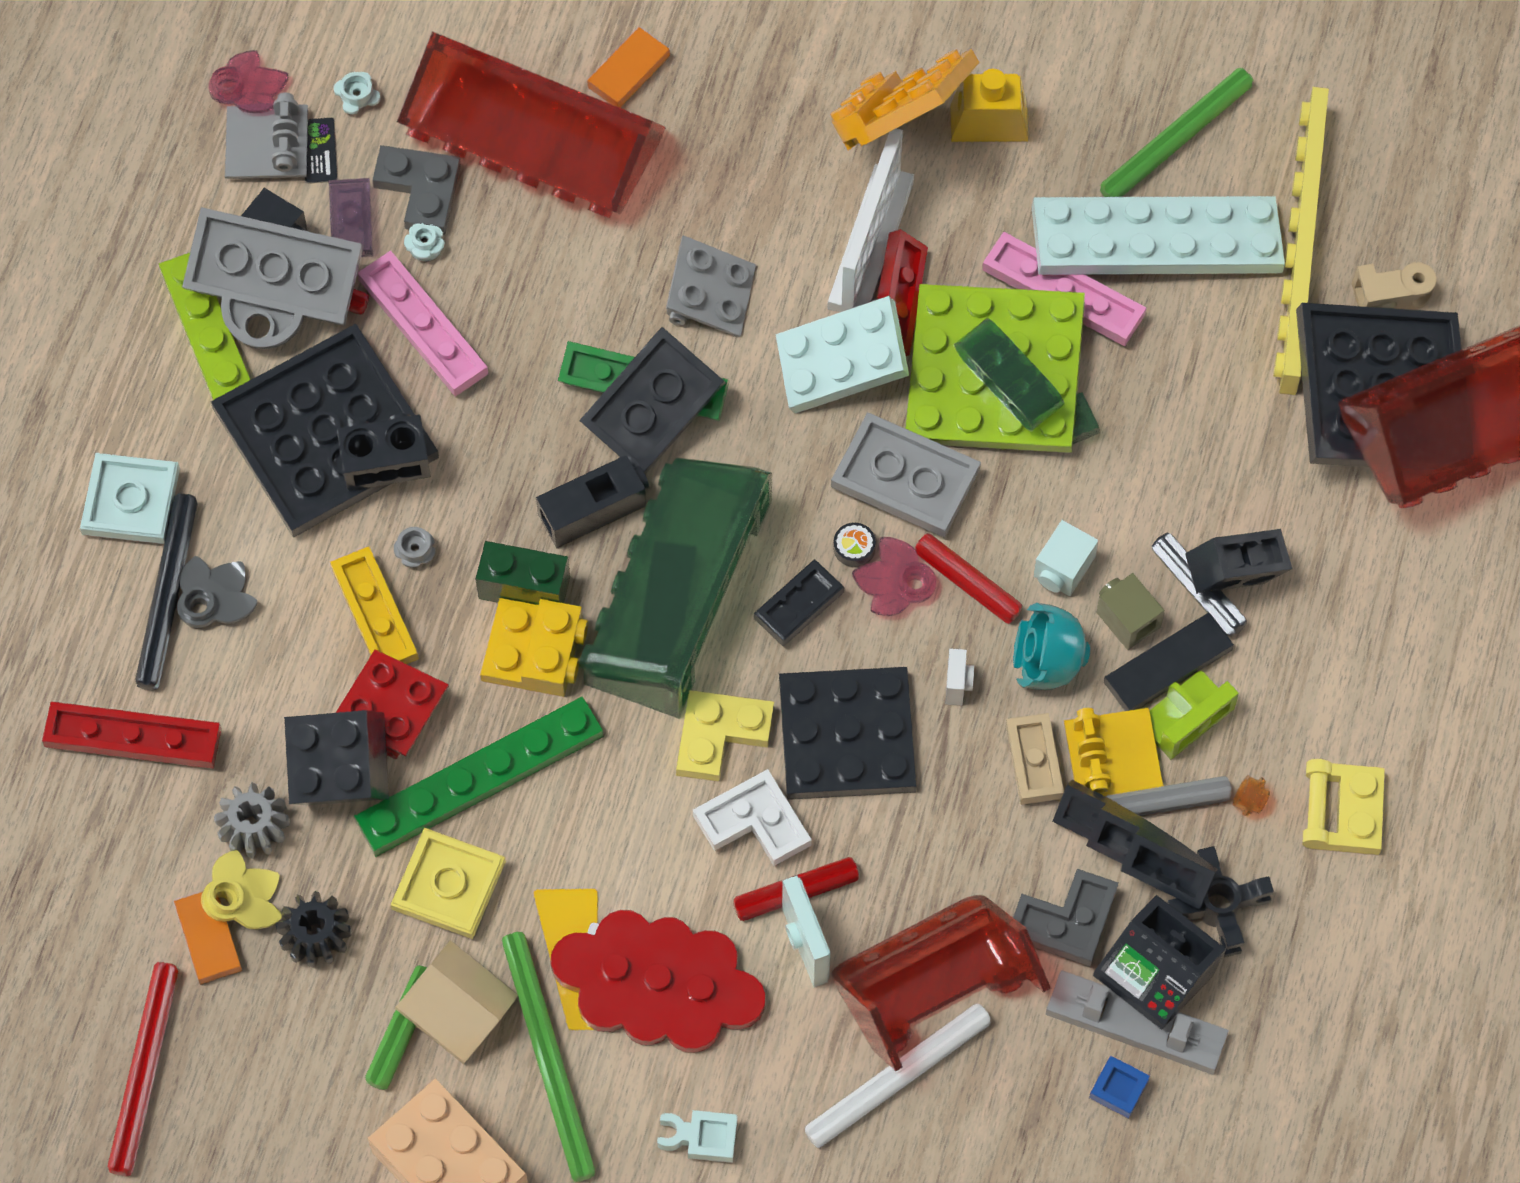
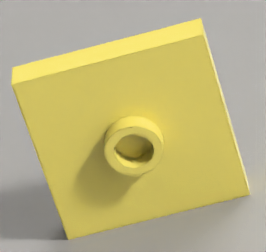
[391,828,506,939]

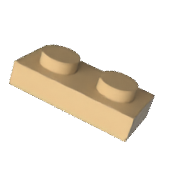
[1005,713,1064,805]

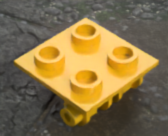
[1064,708,1163,796]

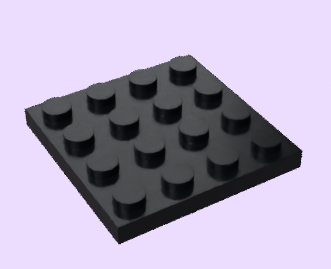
[1296,302,1474,473]
[210,324,439,538]

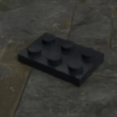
[579,327,726,474]

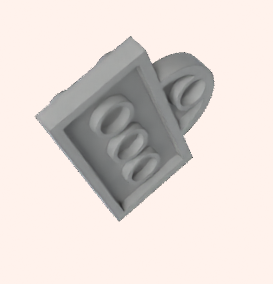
[182,207,364,349]

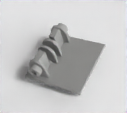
[225,93,308,179]
[666,235,756,337]

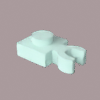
[657,1110,737,1163]

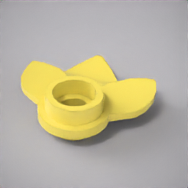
[201,850,282,930]

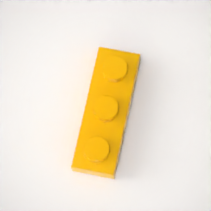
[330,546,419,664]

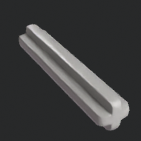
[1106,776,1232,816]

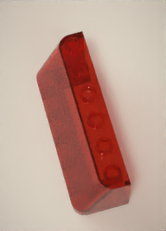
[397,31,666,219]
[1338,325,1520,508]

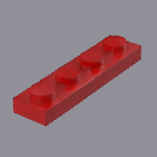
[42,701,222,769]

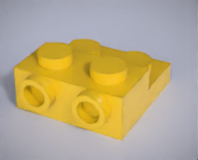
[480,598,589,697]

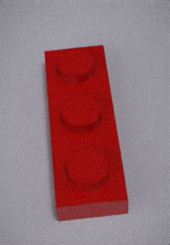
[877,229,928,356]

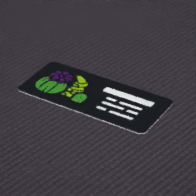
[305,117,337,183]

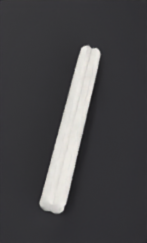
[805,1004,991,1148]

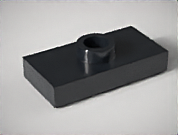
[754,559,844,647]

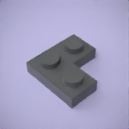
[372,145,461,235]
[1007,869,1118,966]

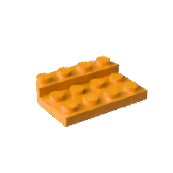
[830,48,980,150]

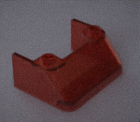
[831,895,1051,1071]

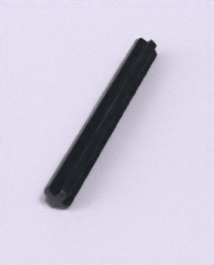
[135,493,198,691]

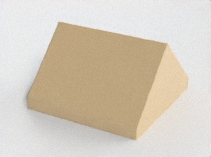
[394,940,518,1064]

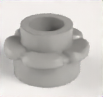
[394,527,435,567]

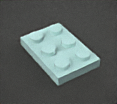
[776,296,909,414]

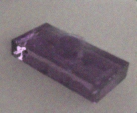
[329,178,374,257]

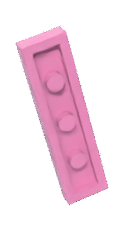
[982,232,1146,346]
[357,251,488,397]

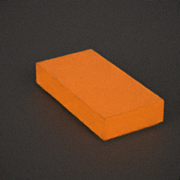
[587,27,670,110]
[174,892,242,985]

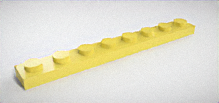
[1273,87,1329,395]

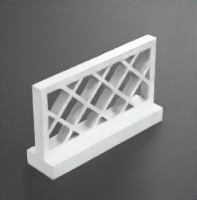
[828,128,914,313]

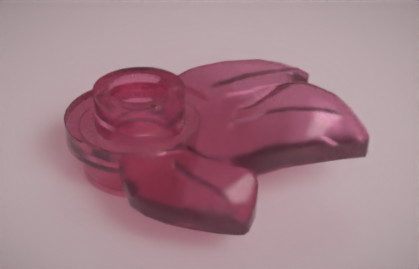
[208,50,289,113]
[852,537,936,616]

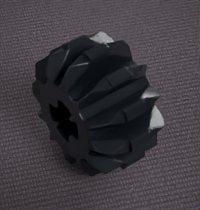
[276,891,352,968]

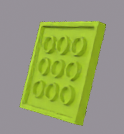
[905,284,1085,453]

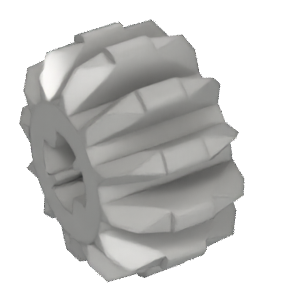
[214,782,290,859]

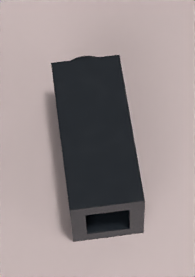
[536,455,650,549]

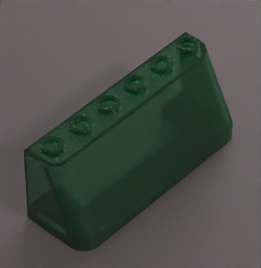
[579,457,772,719]

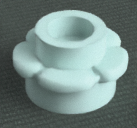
[404,223,445,261]

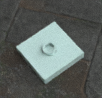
[80,453,180,544]
[782,876,830,987]

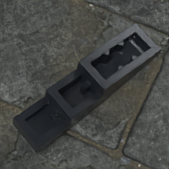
[1052,779,1217,909]

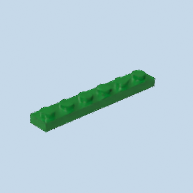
[354,696,604,857]

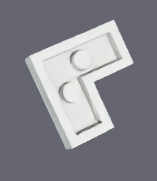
[693,769,812,866]

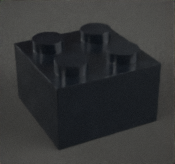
[284,710,389,805]

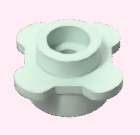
[334,72,380,114]

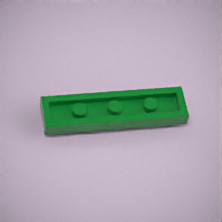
[558,341,730,421]

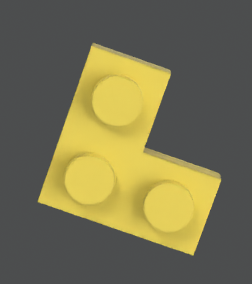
[676,690,774,781]

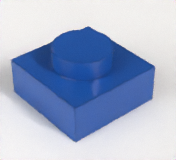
[1089,1055,1150,1119]

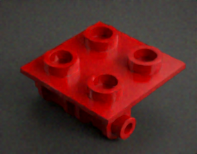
[336,649,449,759]

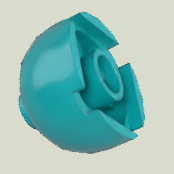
[1013,602,1090,690]

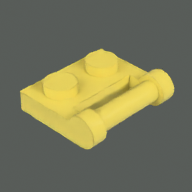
[1302,759,1385,855]

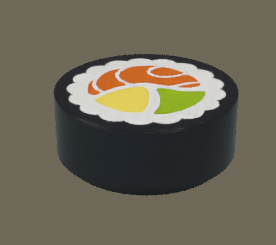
[833,522,876,567]

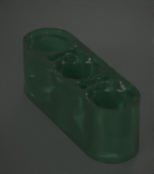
[954,318,1065,431]

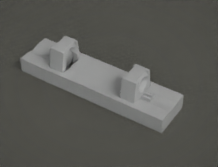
[1045,970,1229,1075]

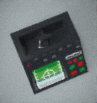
[1092,895,1226,1030]

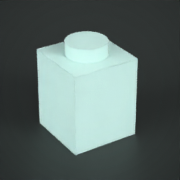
[1034,520,1098,596]

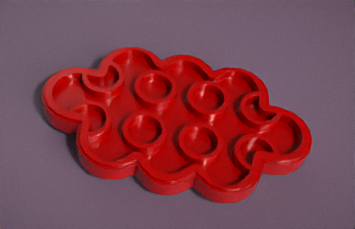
[550,910,766,1053]

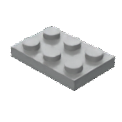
[831,412,981,538]

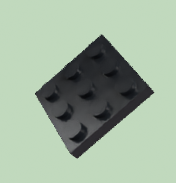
[779,667,917,800]

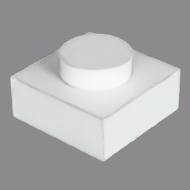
[945,649,974,706]

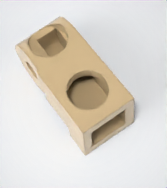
[1352,262,1437,310]

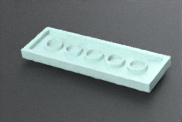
[1032,196,1285,275]

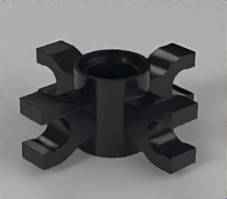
[1167,846,1274,958]

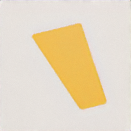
[533,889,598,1030]

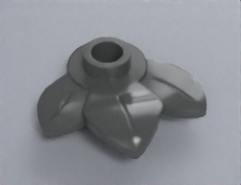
[177,556,258,628]

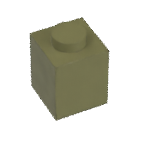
[1096,573,1165,650]

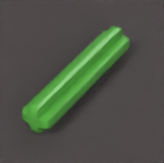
[365,965,427,1090]

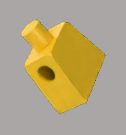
[950,68,1028,142]

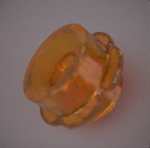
[1233,775,1270,816]

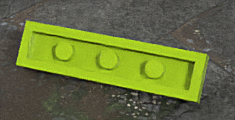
[158,252,250,400]

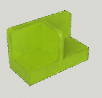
[1149,671,1239,760]

